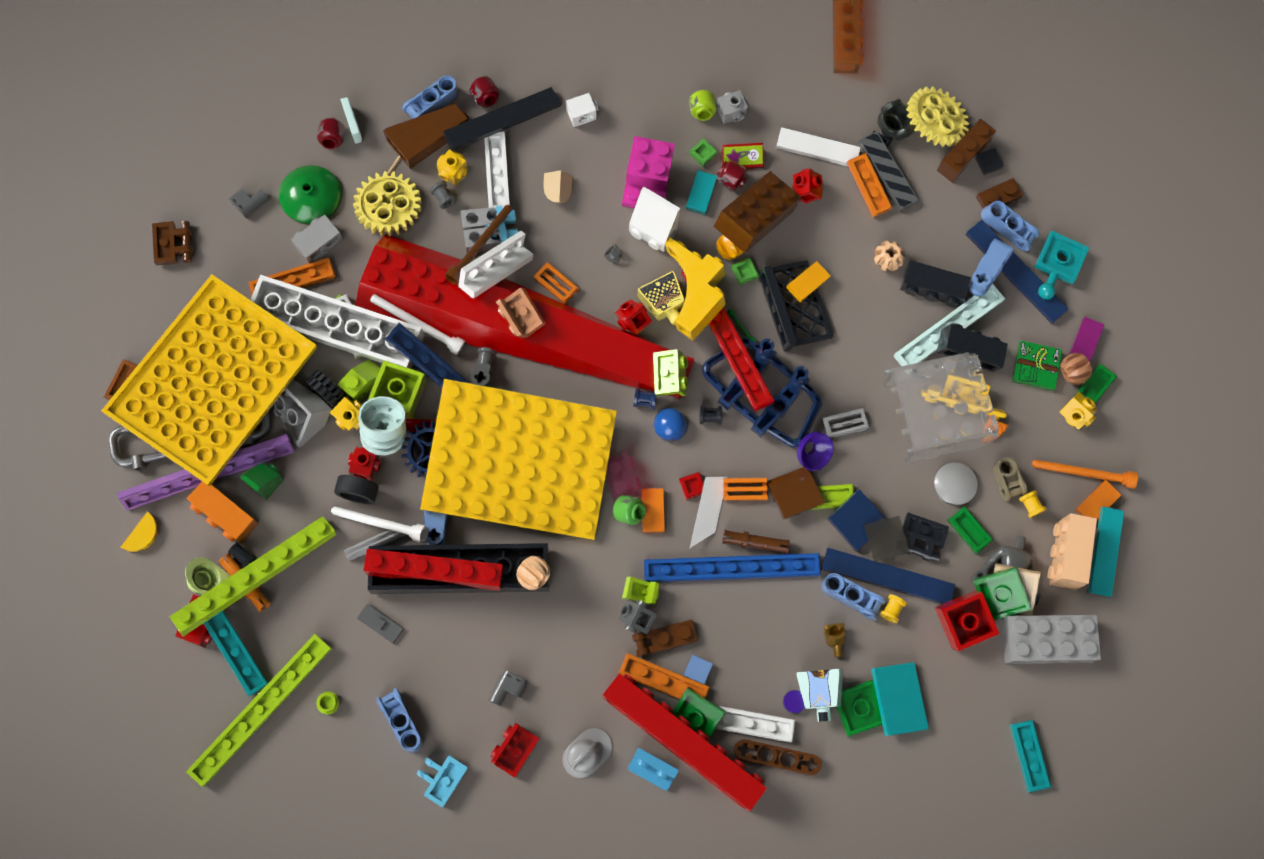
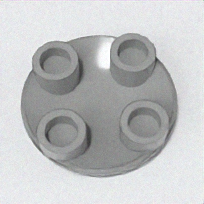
[934,462,978,505]

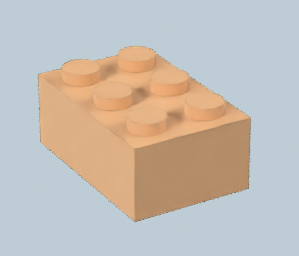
[1047,513,1097,590]

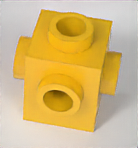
[437,150,468,186]
[1060,392,1098,430]
[330,396,362,431]

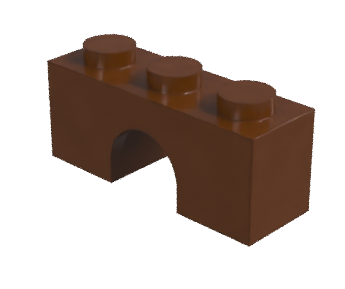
[937,118,996,183]

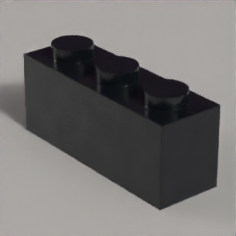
[900,260,971,307]
[937,323,1008,372]

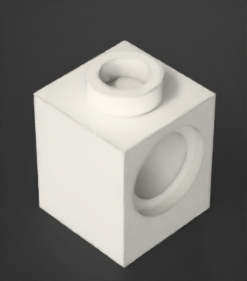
[566,93,599,127]

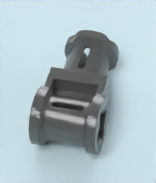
[471,347,497,387]

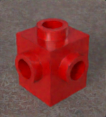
[792,169,823,204]
[614,299,652,335]
[348,446,381,482]

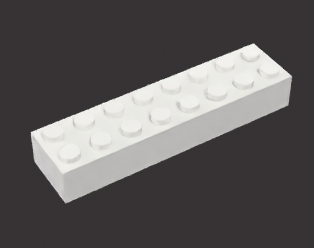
[251,275,425,369]

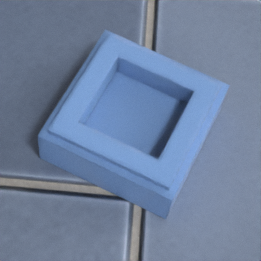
[683,655,713,684]

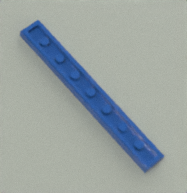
[644,553,821,582]

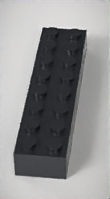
[368,543,549,594]

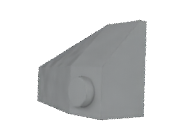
[273,380,332,447]

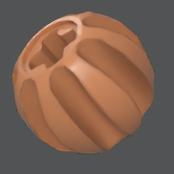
[1060,353,1092,385]

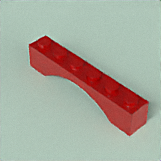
[363,549,504,591]

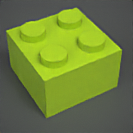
[368,360,427,419]

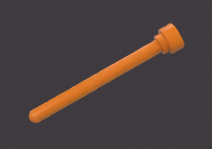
[1032,460,1138,489]

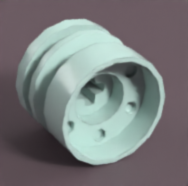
[358,396,406,455]

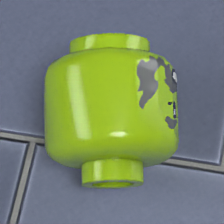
[689,90,717,121]

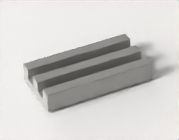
[822,408,870,439]

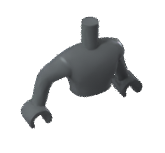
[971,536,1042,605]

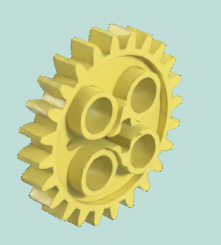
[906,86,969,147]
[353,171,422,236]

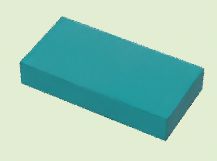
[686,170,717,215]

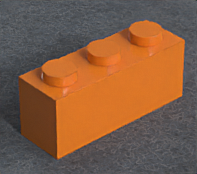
[186,482,258,544]

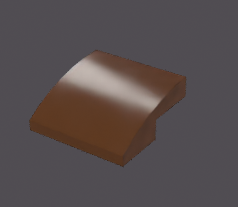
[767,467,825,520]

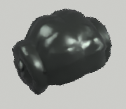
[877,99,915,141]

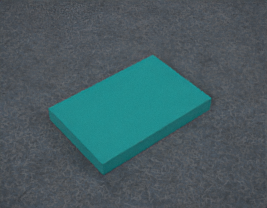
[871,662,929,737]

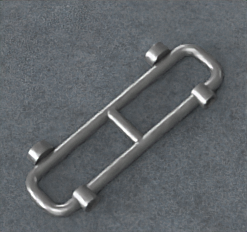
[108,412,270,471]

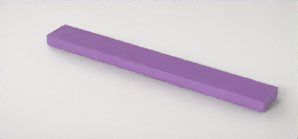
[117,434,295,511]

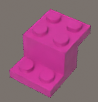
[622,136,675,208]

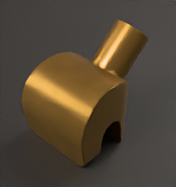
[823,623,846,657]

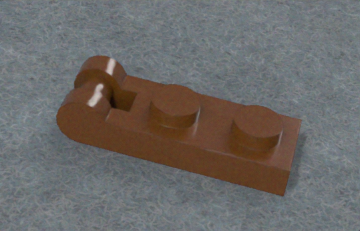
[632,619,698,657]

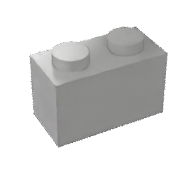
[291,215,343,263]

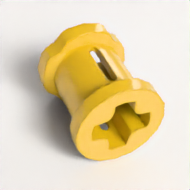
[1019,490,1047,518]
[880,594,907,623]

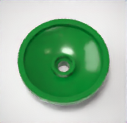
[279,165,342,224]

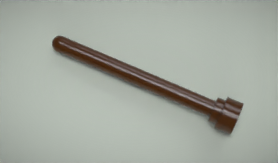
[445,205,512,285]

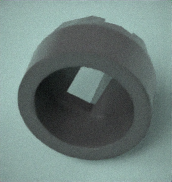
[604,244,622,263]

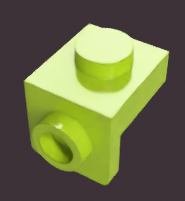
[622,576,660,605]

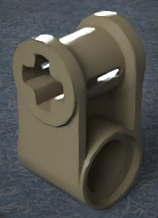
[992,457,1027,502]

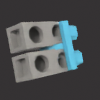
[460,206,518,253]

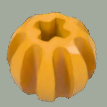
[716,235,744,260]

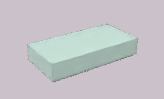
[340,97,363,144]

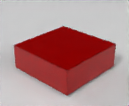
[679,472,704,500]

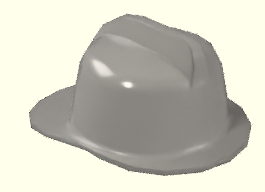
[562,728,612,778]

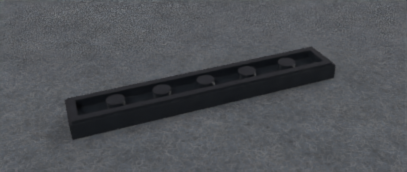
[443,87,561,151]

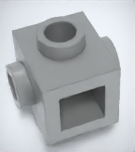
[716,90,749,125]

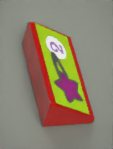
[721,143,764,169]

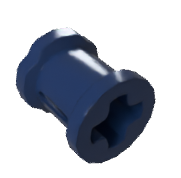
[633,388,657,410]

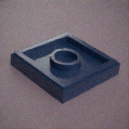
[827,489,888,551]

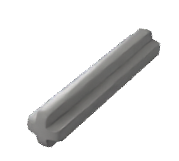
[344,530,407,561]

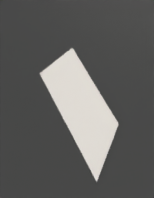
[689,477,727,549]

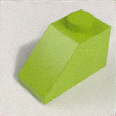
[337,359,380,402]

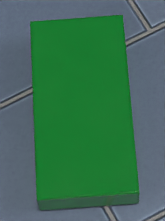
[1074,363,1117,404]
[947,506,993,554]

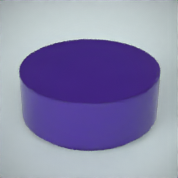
[783,690,805,714]

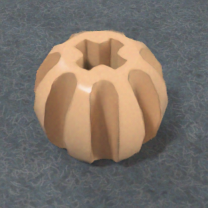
[874,240,905,272]
[516,556,550,590]

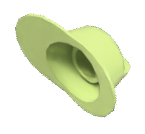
[185,557,230,595]

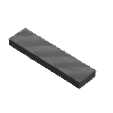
[858,131,918,212]

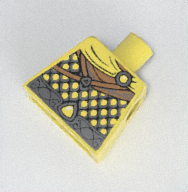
[637,271,685,325]

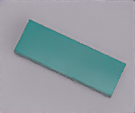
[1009,720,1051,792]

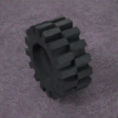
[305,370,346,409]

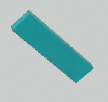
[1088,507,1124,597]
[203,611,268,697]

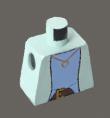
[797,669,843,722]

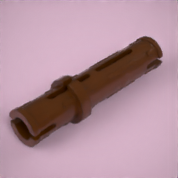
[722,529,790,554]

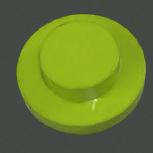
[316,691,340,715]

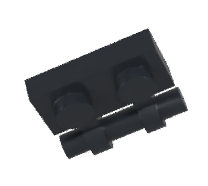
[896,512,949,562]

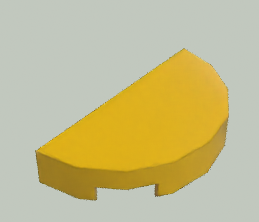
[120,511,158,552]

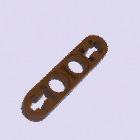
[734,739,821,775]

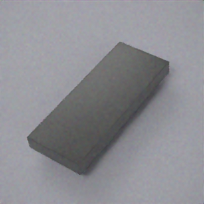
[357,604,404,644]

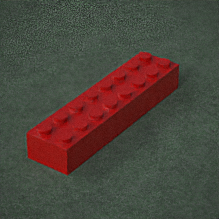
[602,673,767,811]

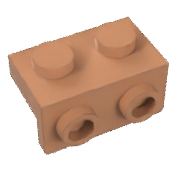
[496,288,546,338]

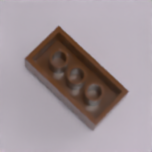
[713,171,801,253]

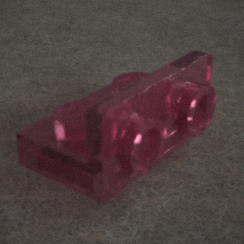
[606,451,642,503]

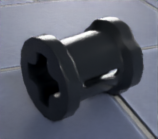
[699,405,722,425]

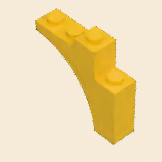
[665,237,726,341]

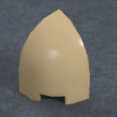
[544,170,573,203]

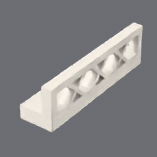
[458,231,534,299]

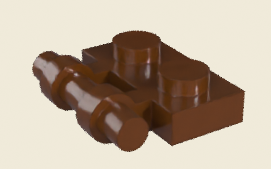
[152,221,193,266]

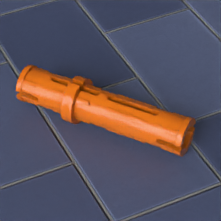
[218,554,271,612]

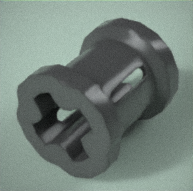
[430,181,456,209]

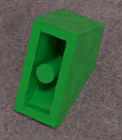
[240,462,283,500]

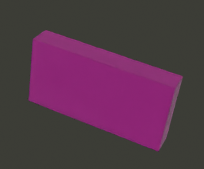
[1069,317,1104,362]

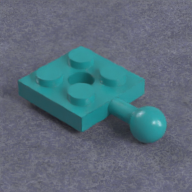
[1034,230,1090,300]

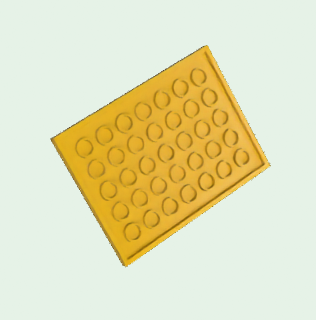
[101,274,318,487]
[420,379,617,540]

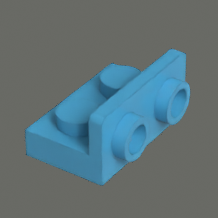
[628,748,679,791]

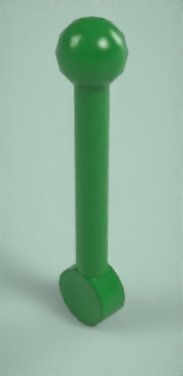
[727,309,756,342]

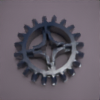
[401,421,436,478]

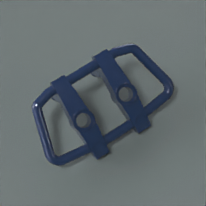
[702,338,822,448]

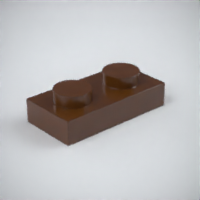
[976,178,1023,211]

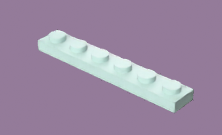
[893,283,1005,373]

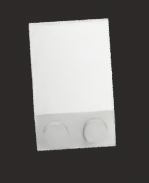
[629,187,680,252]

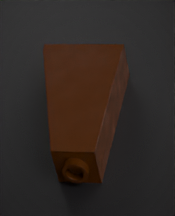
[383,104,469,169]

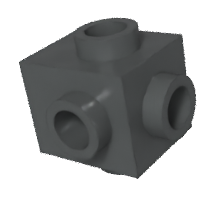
[618,599,658,634]

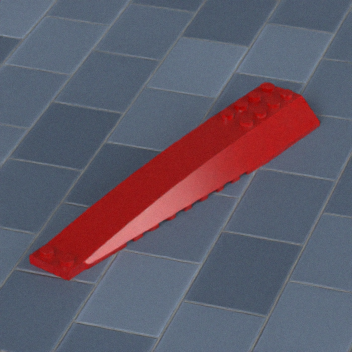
[355,234,694,399]

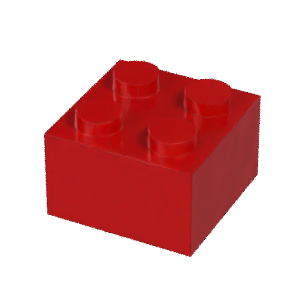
[935,591,999,651]

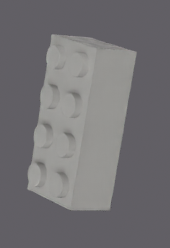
[1001,615,1101,664]

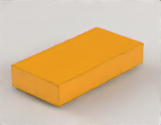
[786,261,831,303]

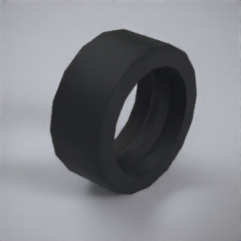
[334,475,379,504]

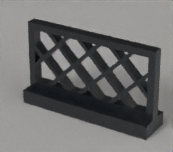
[759,260,834,352]

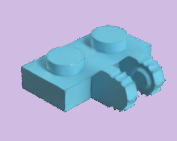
[417,756,468,808]

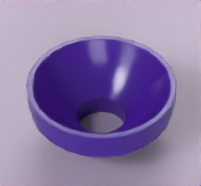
[797,432,834,471]

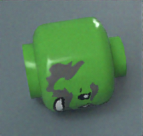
[613,495,646,525]

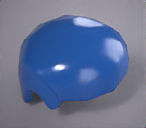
[653,408,688,441]

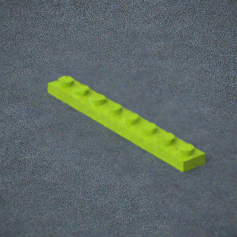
[169,516,336,636]
[186,634,332,787]

